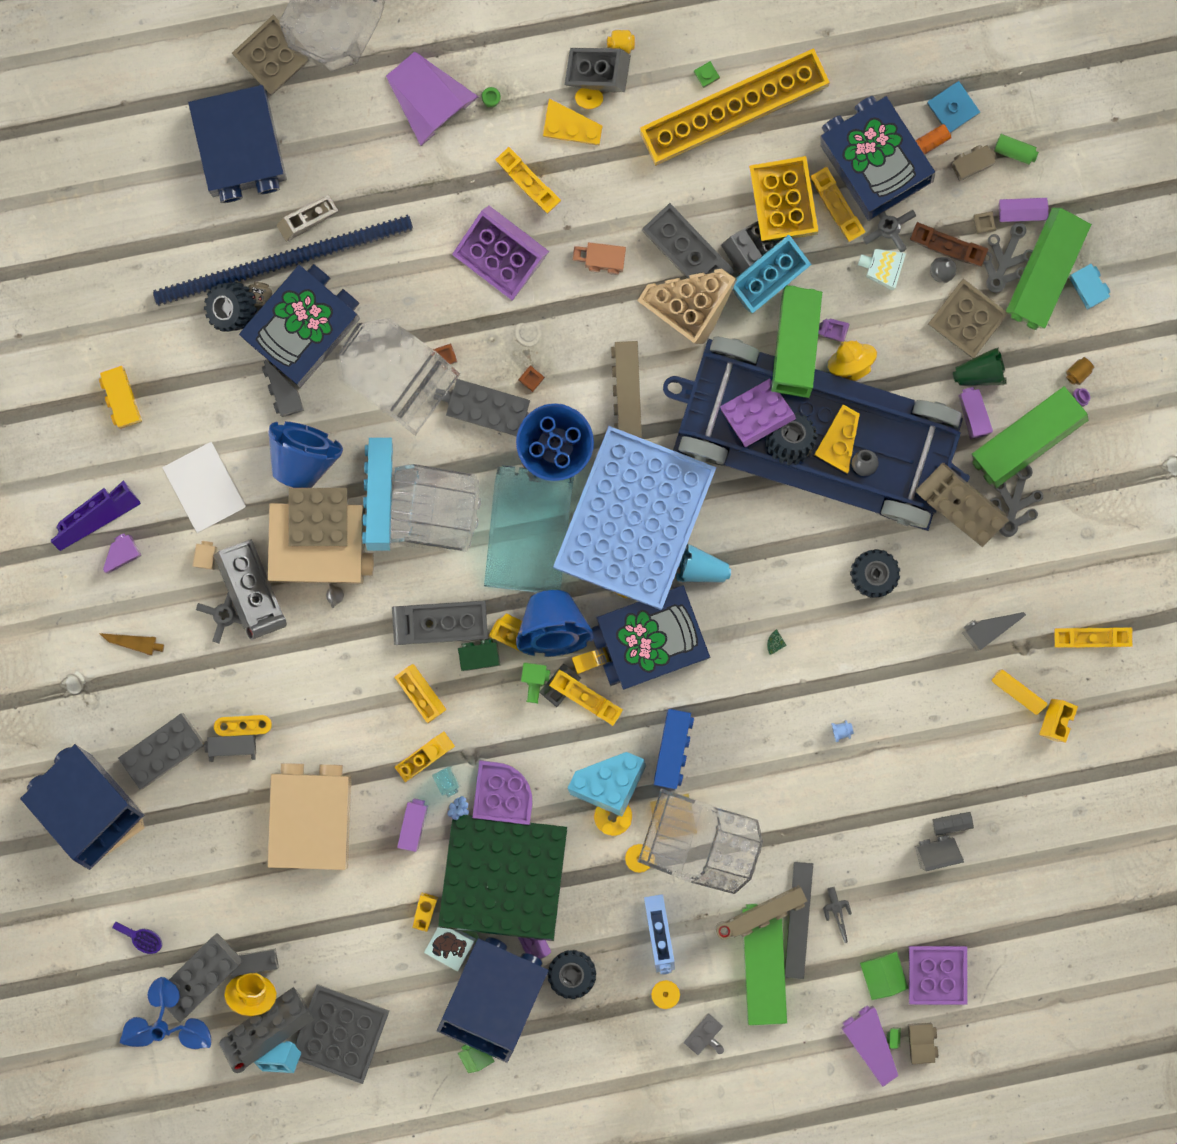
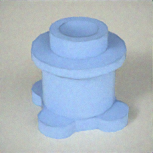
[831,720,854,742]

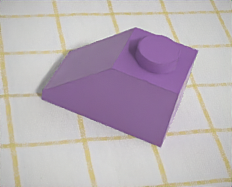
[103,533,142,574]

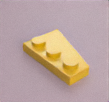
[543,98,602,146]
[814,405,860,474]

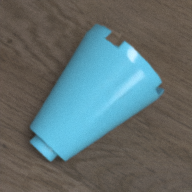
[676,544,731,582]

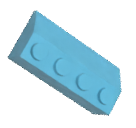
[732,235,812,313]

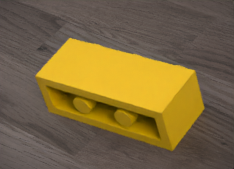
[99,366,142,429]

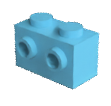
[1069,264,1110,310]
[254,1041,301,1073]

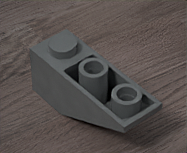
[262,360,304,417]

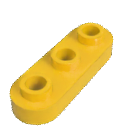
[214,715,272,736]

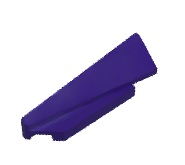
[51,480,141,551]

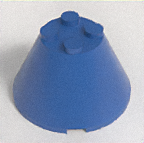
[516,403,594,481]

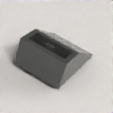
[721,221,783,274]

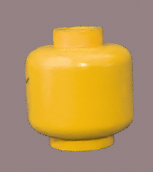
[607,30,635,54]

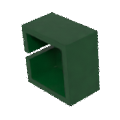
[458,639,501,671]

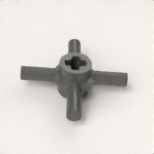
[863,210,916,252]
[196,592,242,644]

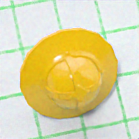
[827,340,877,381]
[224,973,277,1016]

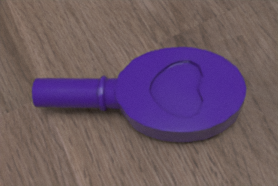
[112,921,162,954]

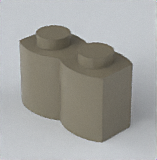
[908,1022,939,1065]

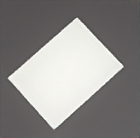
[162,442,246,533]

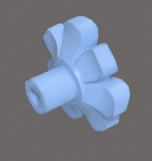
[447,796,469,820]

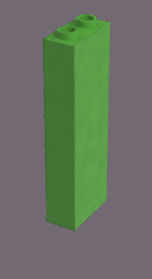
[1006,208,1092,330]
[771,285,823,398]
[972,386,1089,488]
[742,904,787,1025]

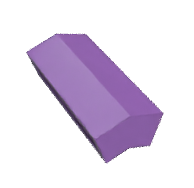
[998,198,1048,222]

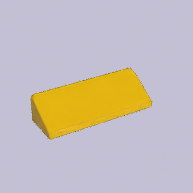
[394,664,446,723]
[991,669,1048,715]

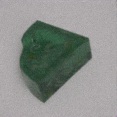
[767,629,787,655]

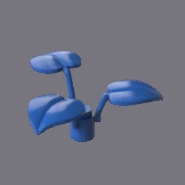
[120,977,212,1049]

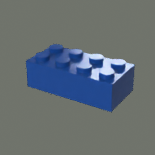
[653,709,694,789]

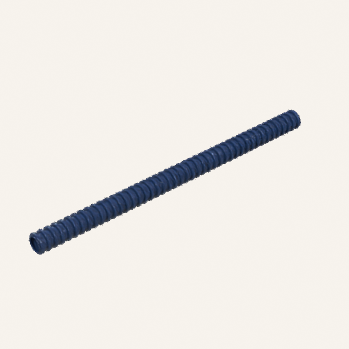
[153,214,413,306]

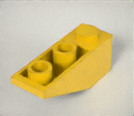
[395,731,455,782]

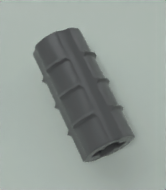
[932,812,974,836]

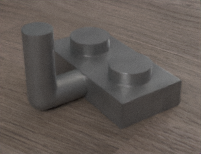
[683,1013,724,1055]

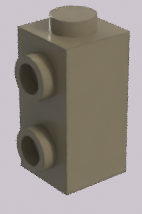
[951,145,996,181]

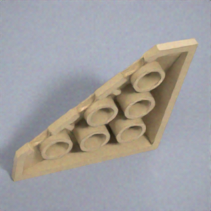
[637,269,737,344]

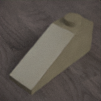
[276,195,339,242]

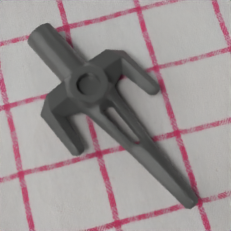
[823,886,852,943]

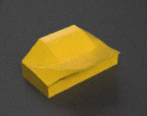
[489,613,522,652]

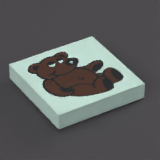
[424,928,475,971]

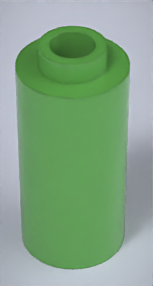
[994,134,1039,165]

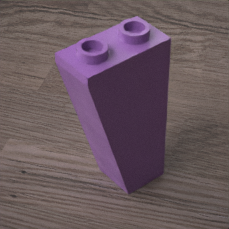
[841,1005,899,1086]

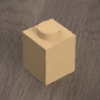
[193,541,217,570]

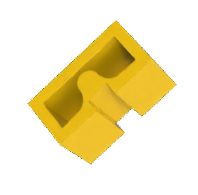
[1039,699,1078,743]

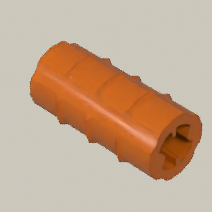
[915,124,952,154]

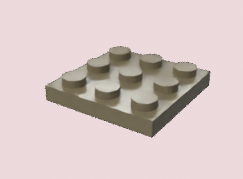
[232,14,313,96]
[928,278,1009,359]
[289,488,347,546]

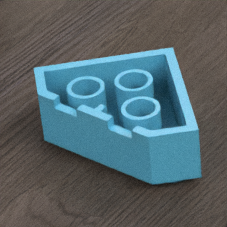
[567,752,646,817]

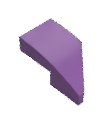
[818,318,850,342]

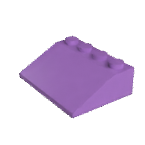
[452,205,549,301]

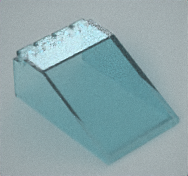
[484,465,574,593]

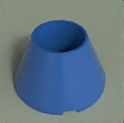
[268,421,343,488]
[516,590,593,657]

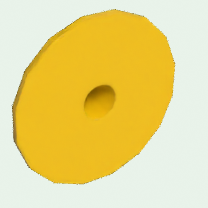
[575,88,603,109]
[625,844,654,873]
[651,980,680,1009]

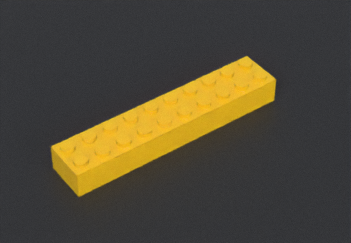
[639,48,830,166]

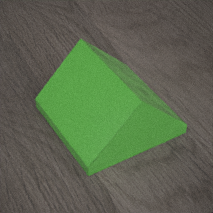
[860,951,908,1000]

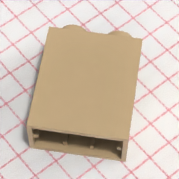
[268,503,374,584]
[268,763,351,870]

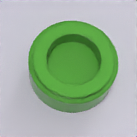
[482,87,501,107]

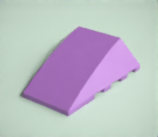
[386,52,479,146]

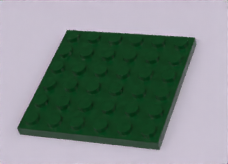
[438,815,567,941]

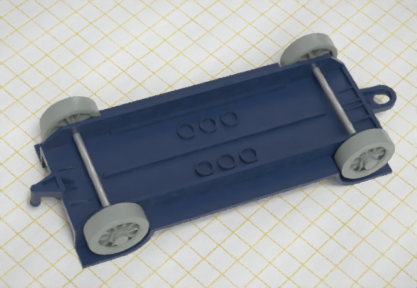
[663,336,970,531]

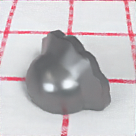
[326,583,344,608]

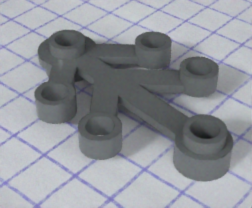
[983,223,1033,293]
[990,465,1043,537]

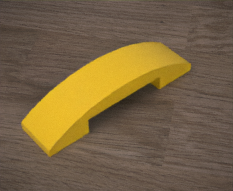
[495,147,561,214]
[810,166,865,242]
[1054,628,1133,648]
[549,669,623,726]

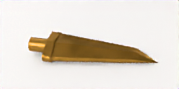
[99,633,164,656]

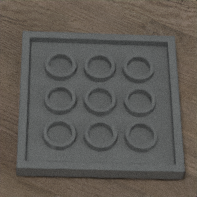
[295,984,390,1084]

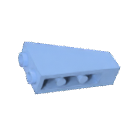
[644,894,675,975]

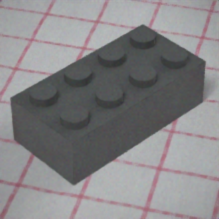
[118,713,204,789]

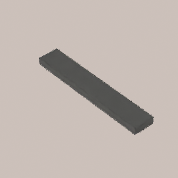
[785,862,813,979]

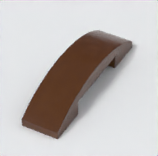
[910,222,988,267]

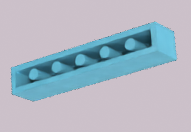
[362,438,393,551]

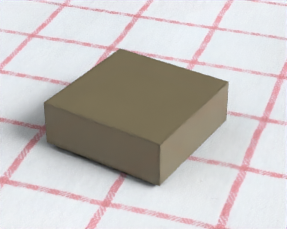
[973,211,996,234]

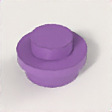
[1072,388,1091,407]

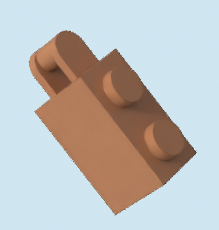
[572,242,626,275]

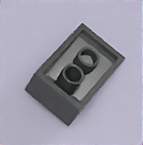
[564,48,631,92]
[962,612,1026,651]
[915,835,964,871]

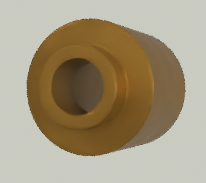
[1066,357,1095,385]

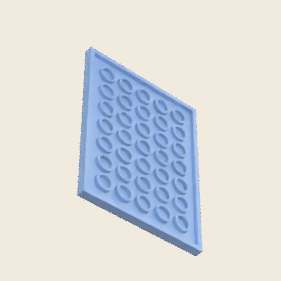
[553,426,717,610]

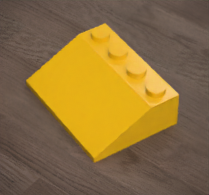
[749,156,819,241]

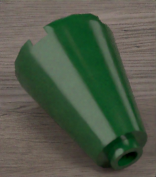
[953,347,1007,386]

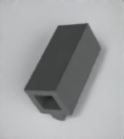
[204,735,256,762]
[231,948,279,977]

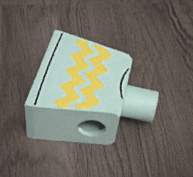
[858,249,906,291]

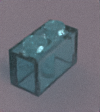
[432,766,461,797]

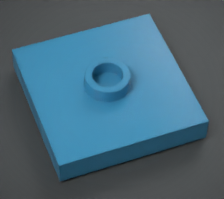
[927,81,980,133]

